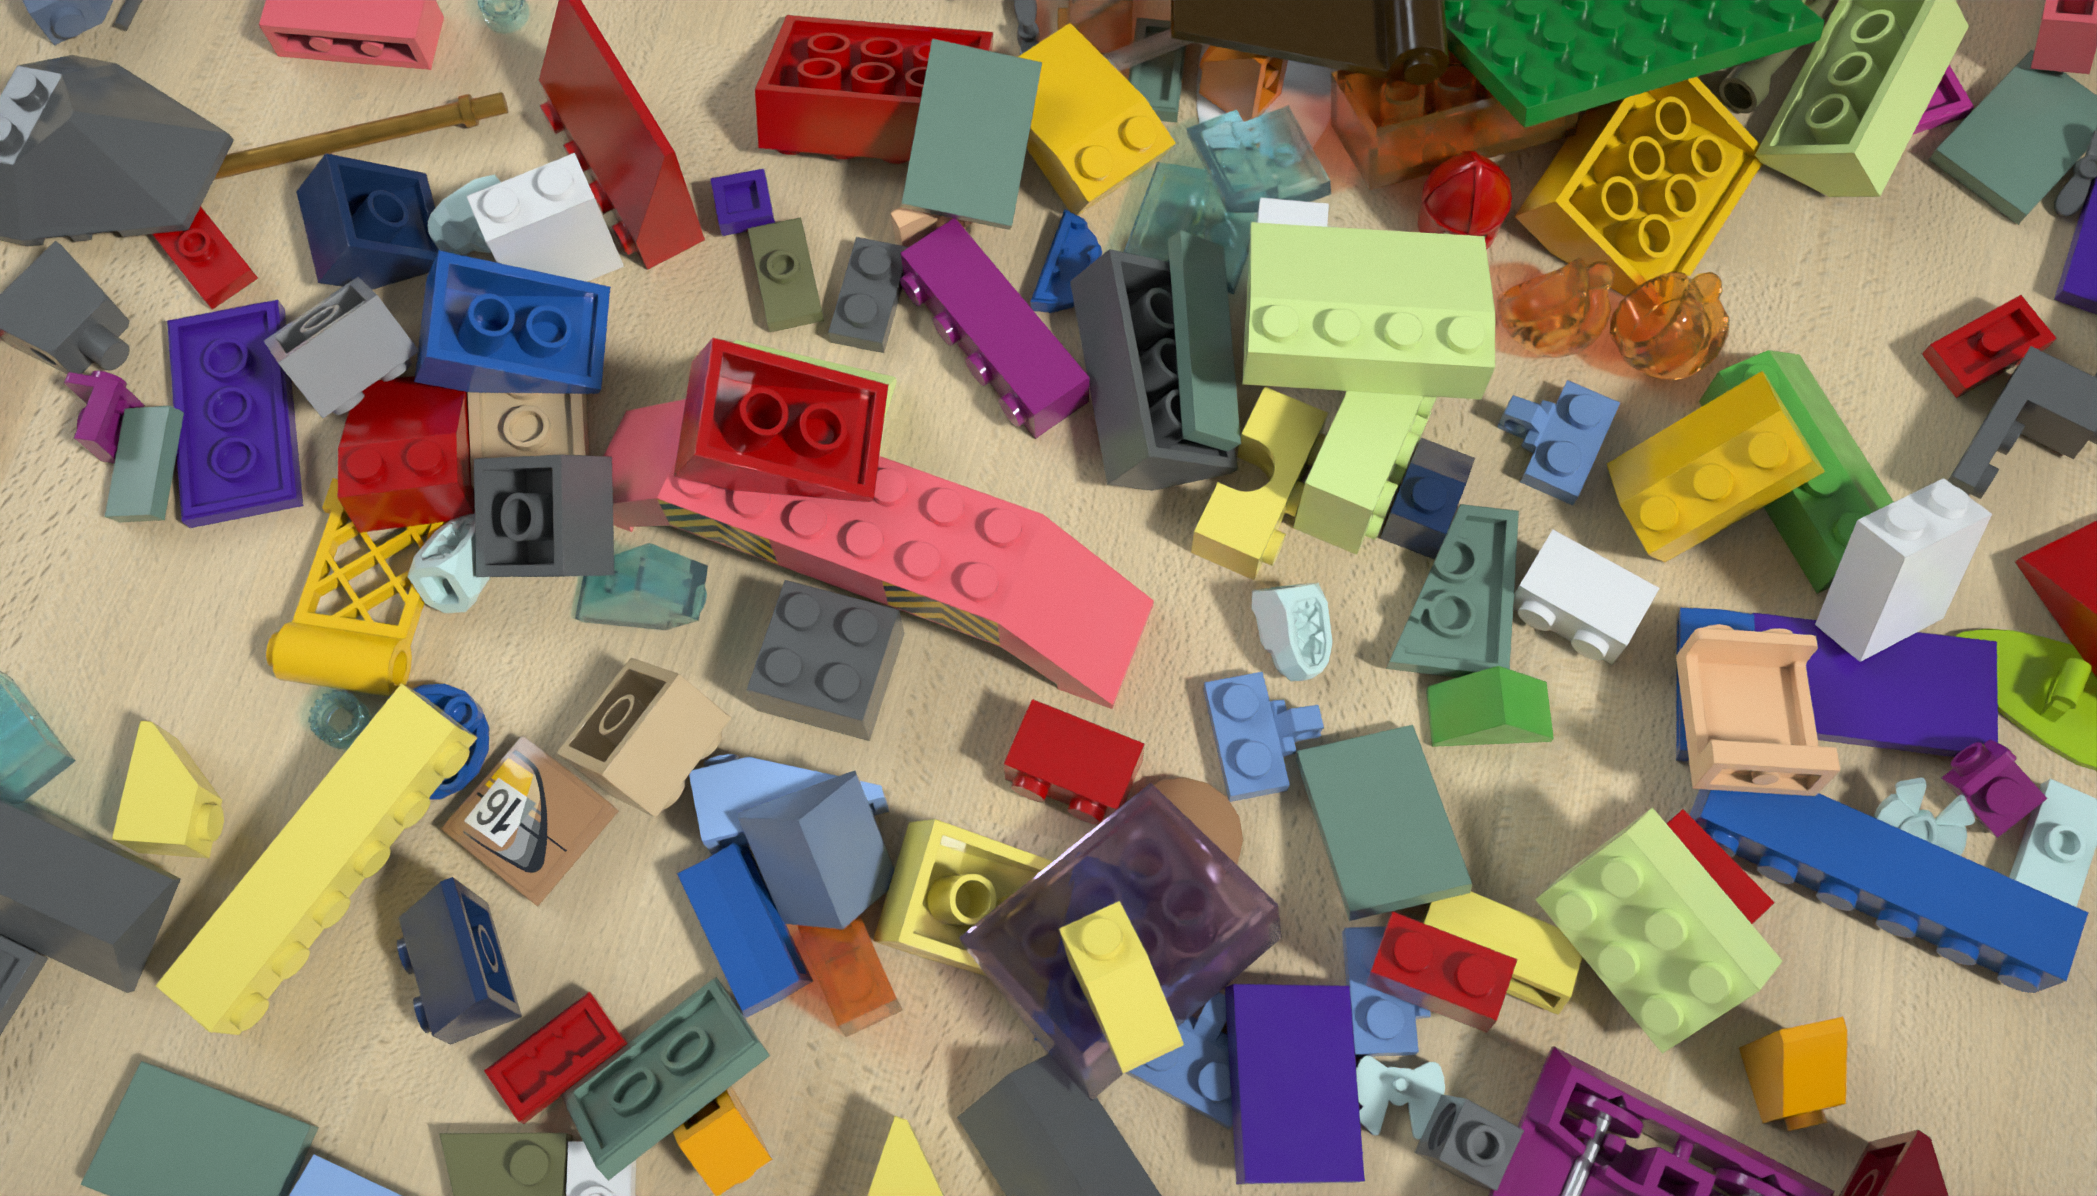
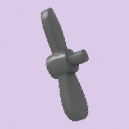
[1014,0,1040,56]
[2054,128,2097,217]

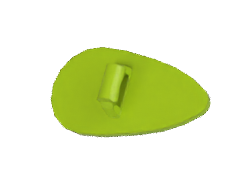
[1955,629,2097,771]

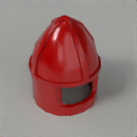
[1417,150,1512,250]

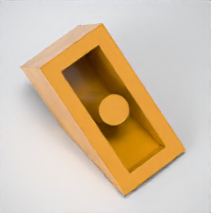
[1739,1017,1848,1131]
[672,1086,772,1196]

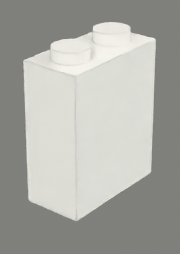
[466,153,624,282]
[1815,478,1992,662]

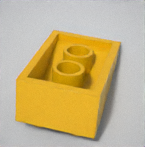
[1018,23,1176,215]

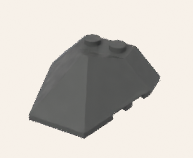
[0,55,234,246]

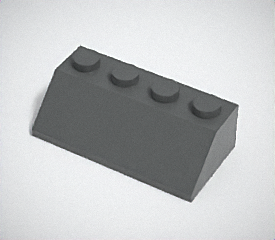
[1070,249,1239,491]

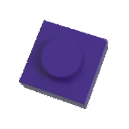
[710,168,775,236]

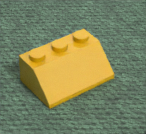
[1606,371,1825,562]

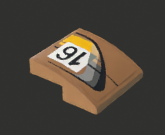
[441,735,619,907]

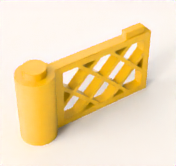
[266,478,449,697]

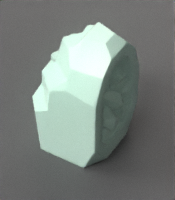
[428,175,501,255]
[408,514,490,613]
[1251,583,1333,681]

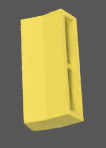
[1421,891,1583,1015]

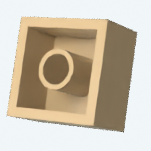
[556,658,731,818]

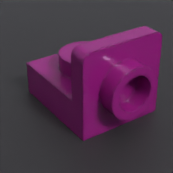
[64,370,145,464]
[1941,739,2048,838]

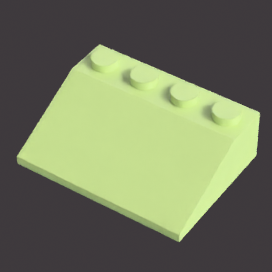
[1242,222,1495,400]

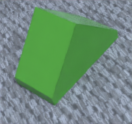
[1426,666,1554,747]

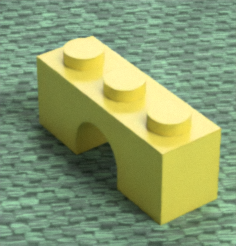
[1191,386,1328,580]

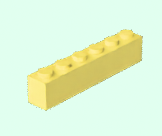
[156,684,477,1035]

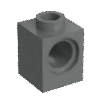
[1414,1094,1524,1191]

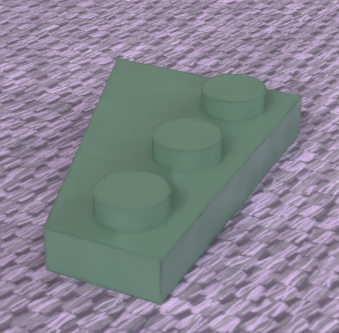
[1386,504,1519,678]

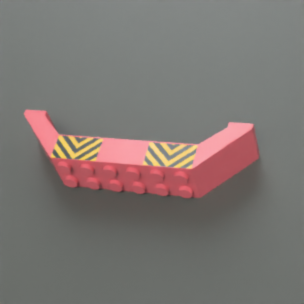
[604,399,1154,709]

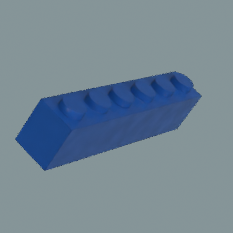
[1689,789,2089,993]

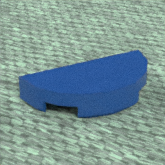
[1030,209,1102,313]

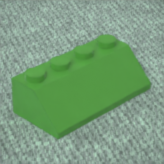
[1699,350,1894,594]

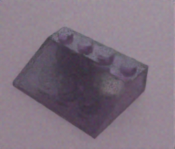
[959,783,1282,1101]

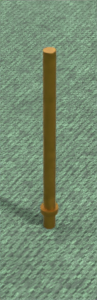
[214,92,509,180]

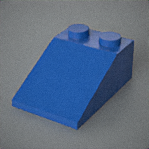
[414,250,610,394]

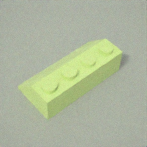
[1755,0,1969,197]

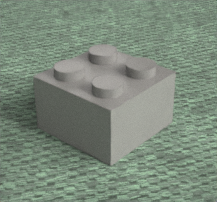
[264,277,419,419]

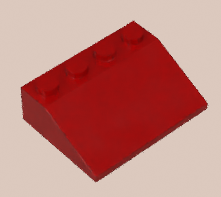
[539,0,705,270]
[755,15,994,164]

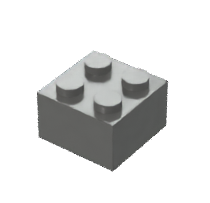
[474,455,615,577]
[747,580,905,741]

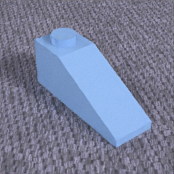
[689,754,889,855]

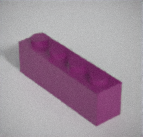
[900,218,1089,439]

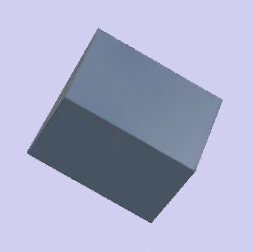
[738,770,895,929]

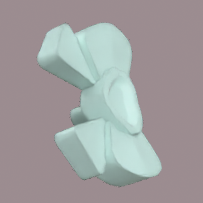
[1873,778,1975,856]
[1356,1056,1445,1140]

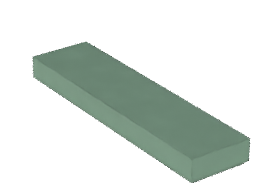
[1168,230,1241,452]

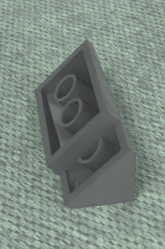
[0,799,181,993]
[957,1049,1161,1196]

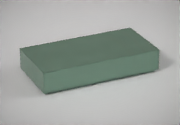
[1128,18,1187,123]
[105,405,184,523]

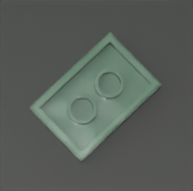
[901,39,1042,230]
[1929,49,2097,225]
[1296,725,1472,921]
[561,977,770,1181]
[80,1061,319,1196]

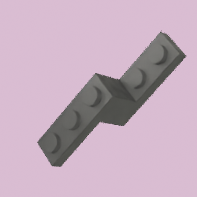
[1948,346,2097,499]

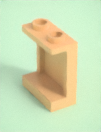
[1676,625,1840,796]

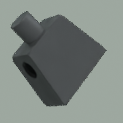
[0,240,130,374]

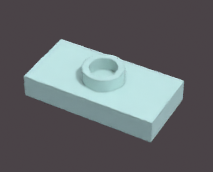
[2009,778,2097,907]

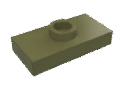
[748,217,824,332]

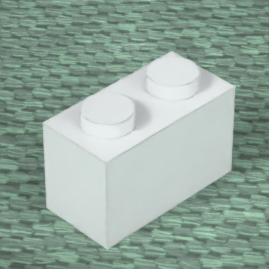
[1513,530,1659,664]

